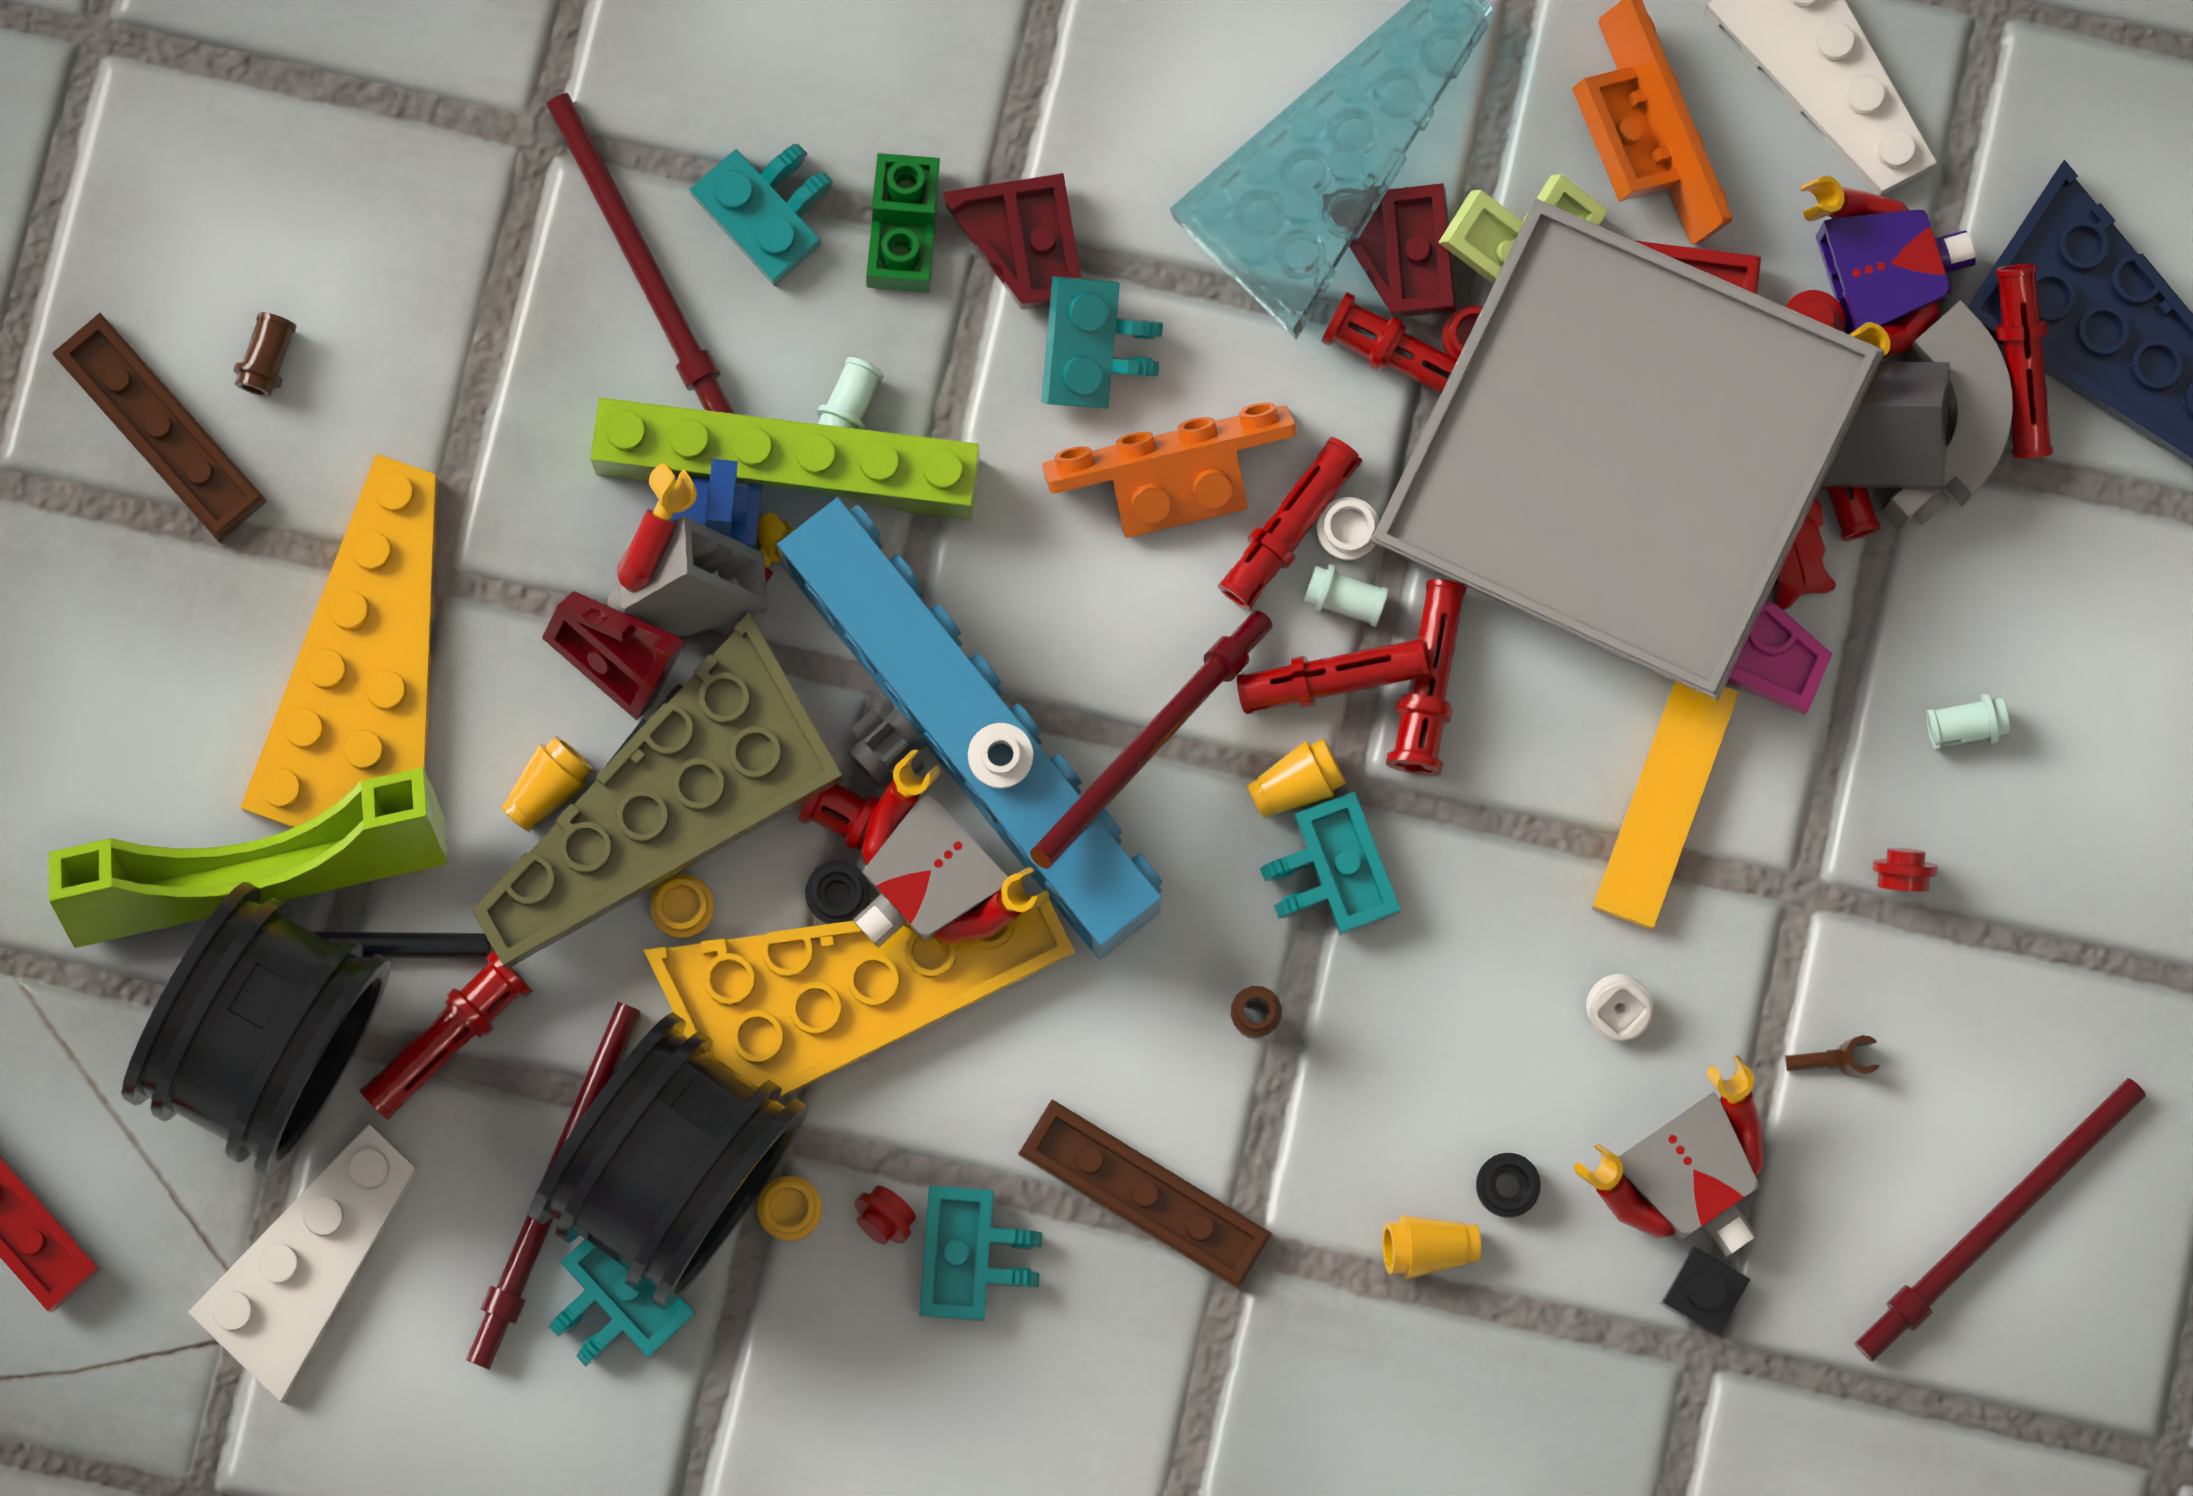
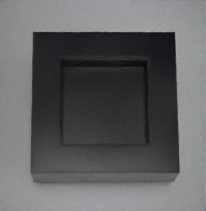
[1660,1246,1751,1336]

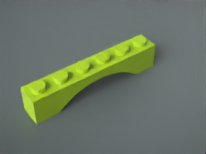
[590,397,980,521]
[49,767,448,948]

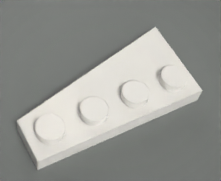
[1704,0,1937,196]
[187,1124,418,1403]

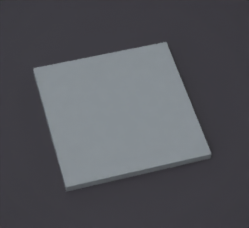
[1371,198,1884,701]

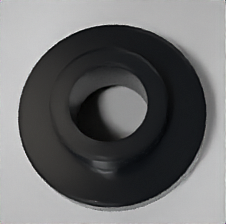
[805,861,870,924]
[1476,1153,1541,1218]

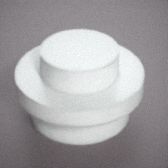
[1317,497,1380,561]

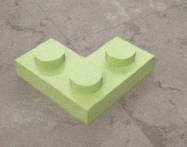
[1438,174,1609,285]

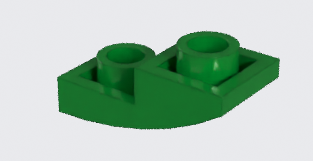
[866,153,940,292]

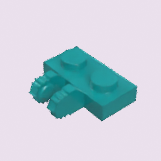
[689,144,833,286]
[1041,276,1163,409]
[1260,791,1401,936]
[919,1186,1043,1321]
[548,1239,697,1367]

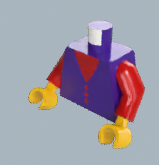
[1800,176,1976,359]

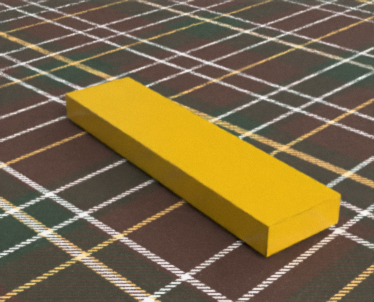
[1591,681,1740,931]

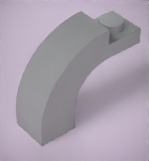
[1883,300,2013,529]

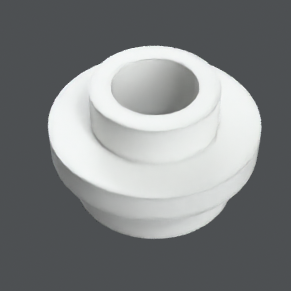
[968,723,1033,789]

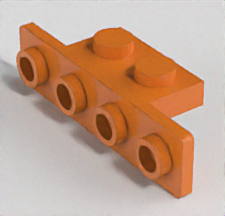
[1572,0,1732,244]
[1042,403,1297,538]

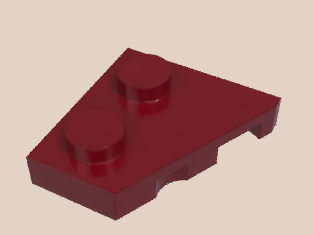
[944,173,1081,310]
[1323,183,1456,318]
[542,591,685,721]

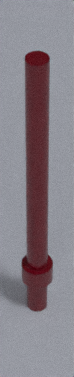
[546,93,735,414]
[1030,610,1273,869]
[466,1002,641,1370]
[1854,1078,2146,1362]

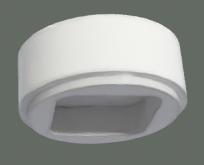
[1586,974,1654,1042]

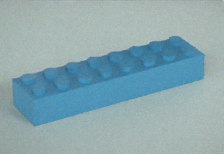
[777,497,1163,961]

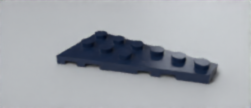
[1967,159,2193,467]

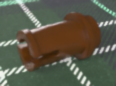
[233,312,297,397]
[1231,986,1282,1038]

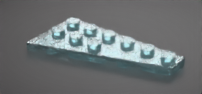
[1170,0,1494,340]

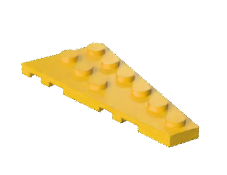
[240,453,438,875]
[643,895,1075,1100]

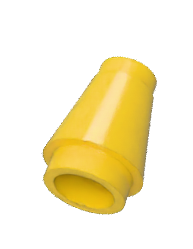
[501,736,593,832]
[1247,738,1347,819]
[1382,1215,1481,1280]

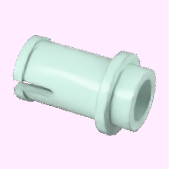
[817,357,884,430]
[1304,564,1388,627]
[1925,693,2010,750]

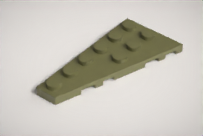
[472,612,844,970]

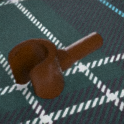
[1785,1035,1880,1077]

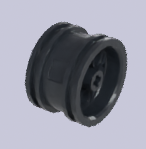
[121,882,392,1178]
[528,1012,809,1311]

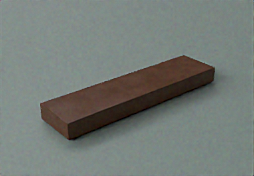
[52,313,267,543]
[1018,1099,1272,1290]

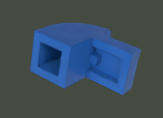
[657,459,762,549]

